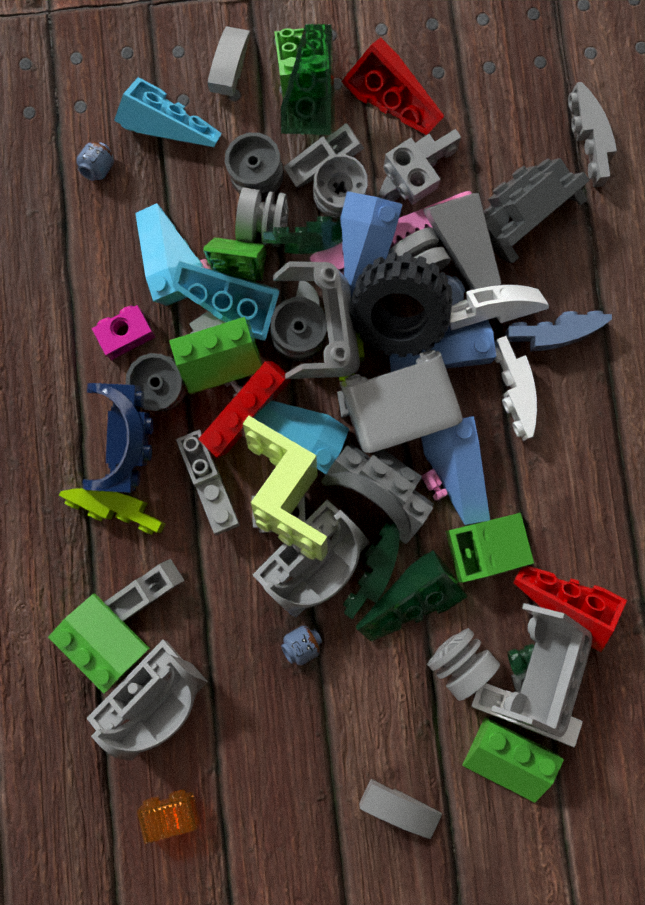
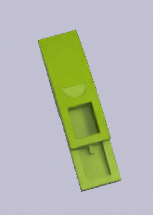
[59,488,165,535]

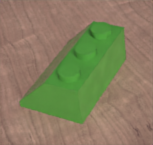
[169,317,262,394]
[48,593,150,694]
[462,717,564,803]

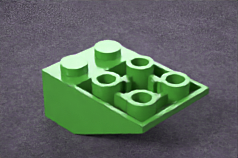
[274,26,332,101]
[203,237,267,282]
[445,513,534,583]

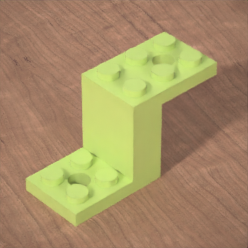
[243,416,328,561]

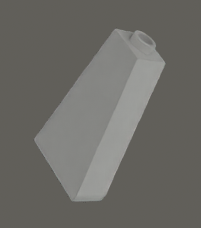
[423,193,501,290]

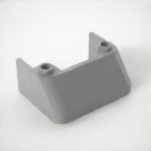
[273,262,360,379]
[491,603,592,737]

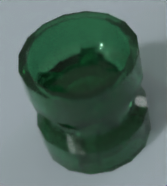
[507,643,535,676]

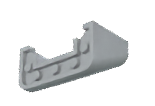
[340,350,463,453]

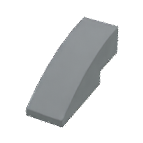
[207,26,250,96]
[284,123,364,188]
[104,559,184,621]
[359,779,442,839]

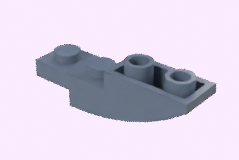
[505,311,612,351]

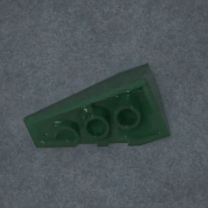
[281,24,335,135]
[356,550,468,642]

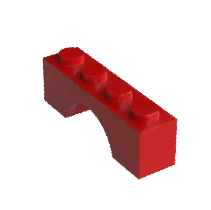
[198,361,292,457]

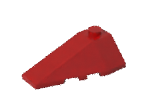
[341,37,444,135]
[513,565,627,652]

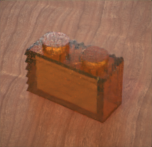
[137,790,200,844]

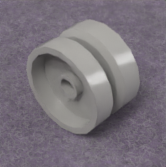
[386,227,451,272]

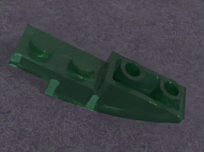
[263,216,343,254]
[342,521,400,619]

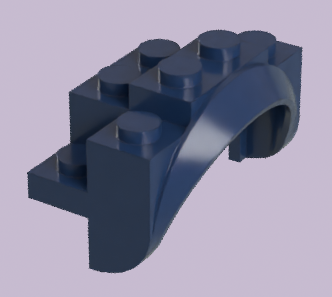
[83,383,153,492]

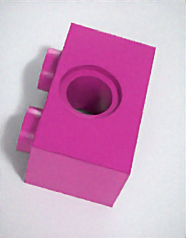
[92,305,156,360]

